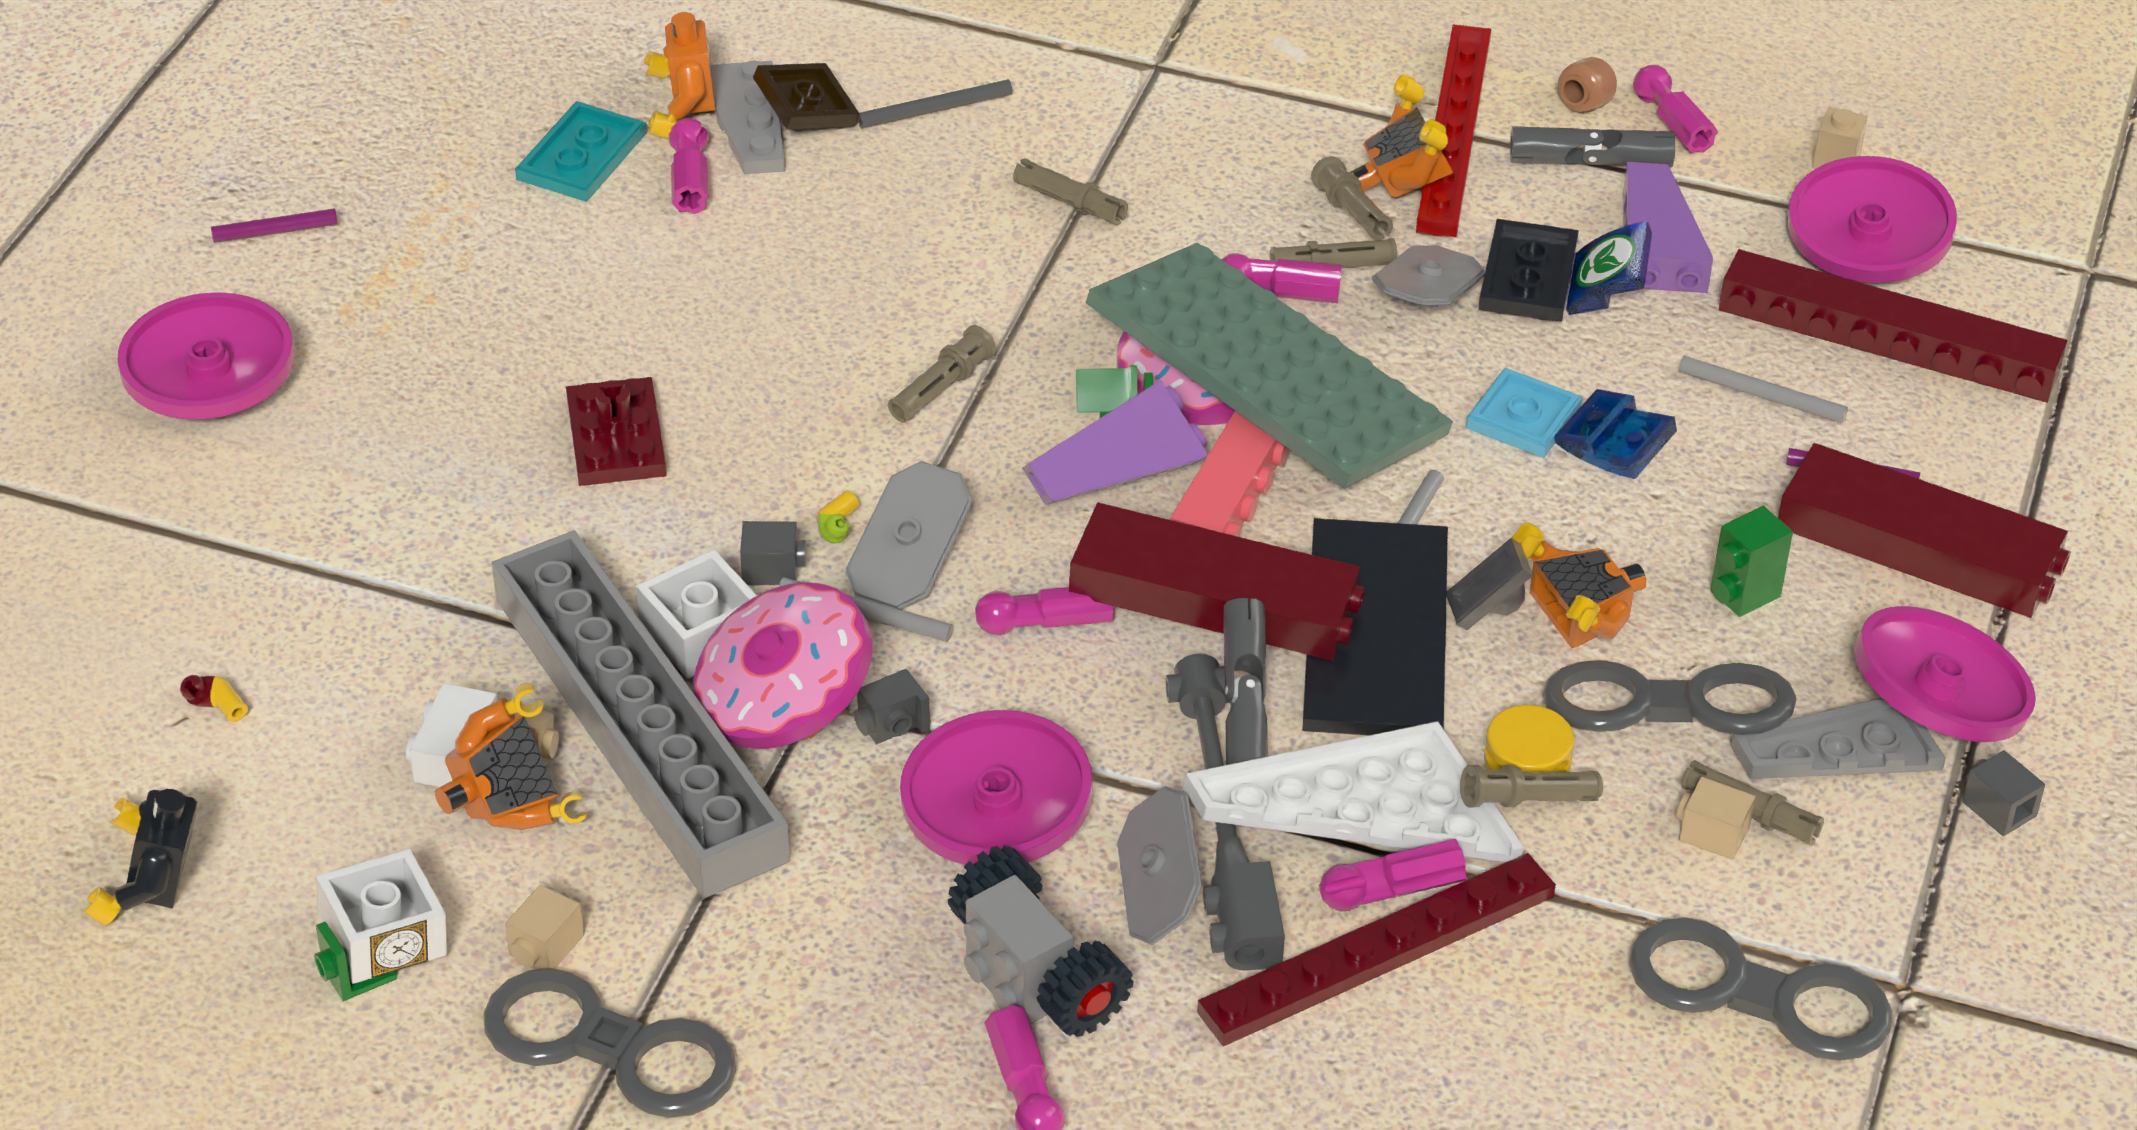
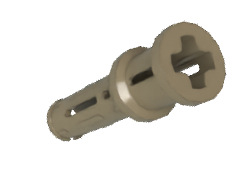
[1311,156,1393,240]
[887,325,996,423]
[1460,765,1603,808]

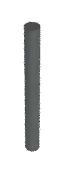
[858,79,1012,129]

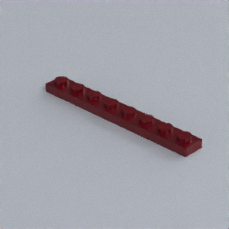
[1197,853,1556,1047]

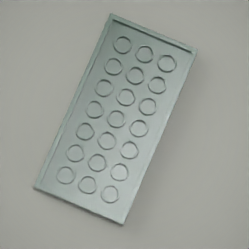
[1086,243,1453,489]

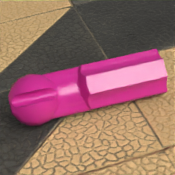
[1633,64,1718,153]
[669,118,709,214]
[1221,253,1342,303]
[975,587,1113,636]
[1319,839,1467,912]
[984,1005,1065,1130]

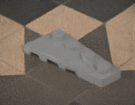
[712,60,785,174]
[1731,698,1946,779]

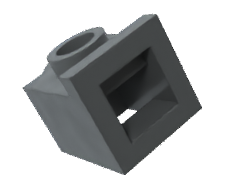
[854,669,930,745]

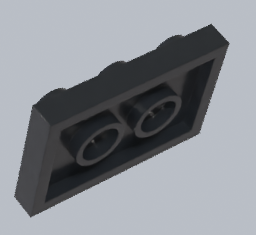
[1478,219,1579,322]

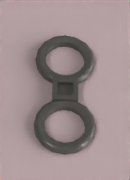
[1543,660,1797,735]
[1629,917,1892,1061]
[483,968,736,1118]

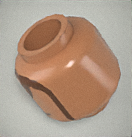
[1558,57,1617,113]

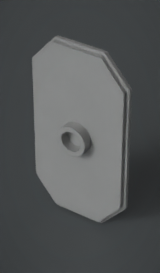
[1372,245,1485,307]
[846,461,972,610]
[1117,786,1202,945]

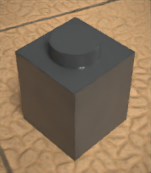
[740,521,806,585]
[1963,750,2045,837]

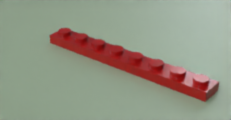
[1416,24,1491,237]

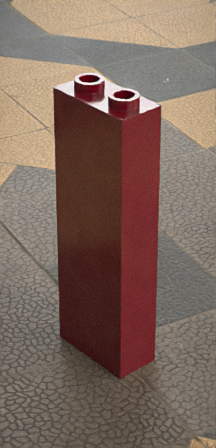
[1778,443,2071,618]
[1069,502,1365,661]

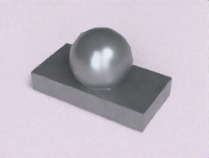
[1447,538,1533,630]

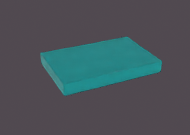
[515,101,647,202]

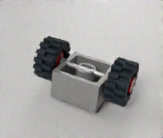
[948,845,1134,1037]

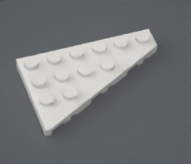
[1183,721,1524,862]

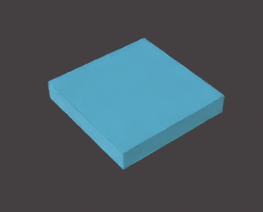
[1466,368,1582,458]

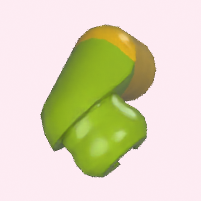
[816,490,859,543]

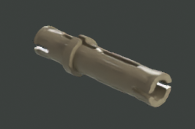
[1013,158,1128,225]
[1269,238,1397,268]
[1682,760,1824,846]

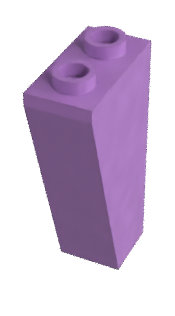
[1623,162,1713,293]
[1022,380,1208,505]

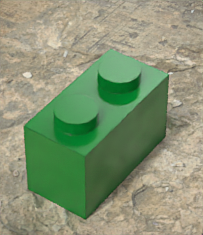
[1710,505,1793,617]

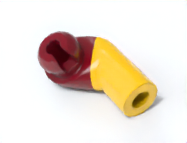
[180,675,248,722]

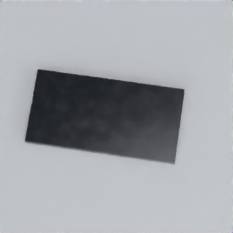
[1302,518,1448,736]

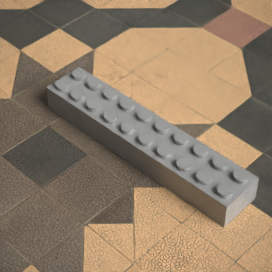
[492,530,790,899]

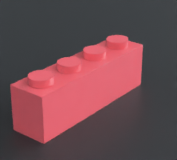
[1170,411,1289,537]

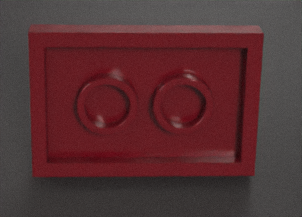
[566,377,667,486]

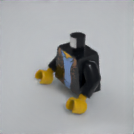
[83,789,198,925]

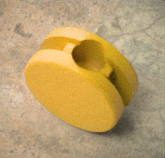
[1484,705,1574,772]

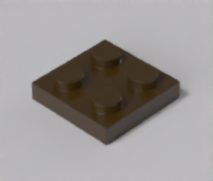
[753,63,860,130]

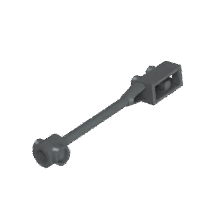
[1166,654,1285,971]

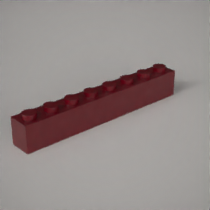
[1719,249,2068,403]

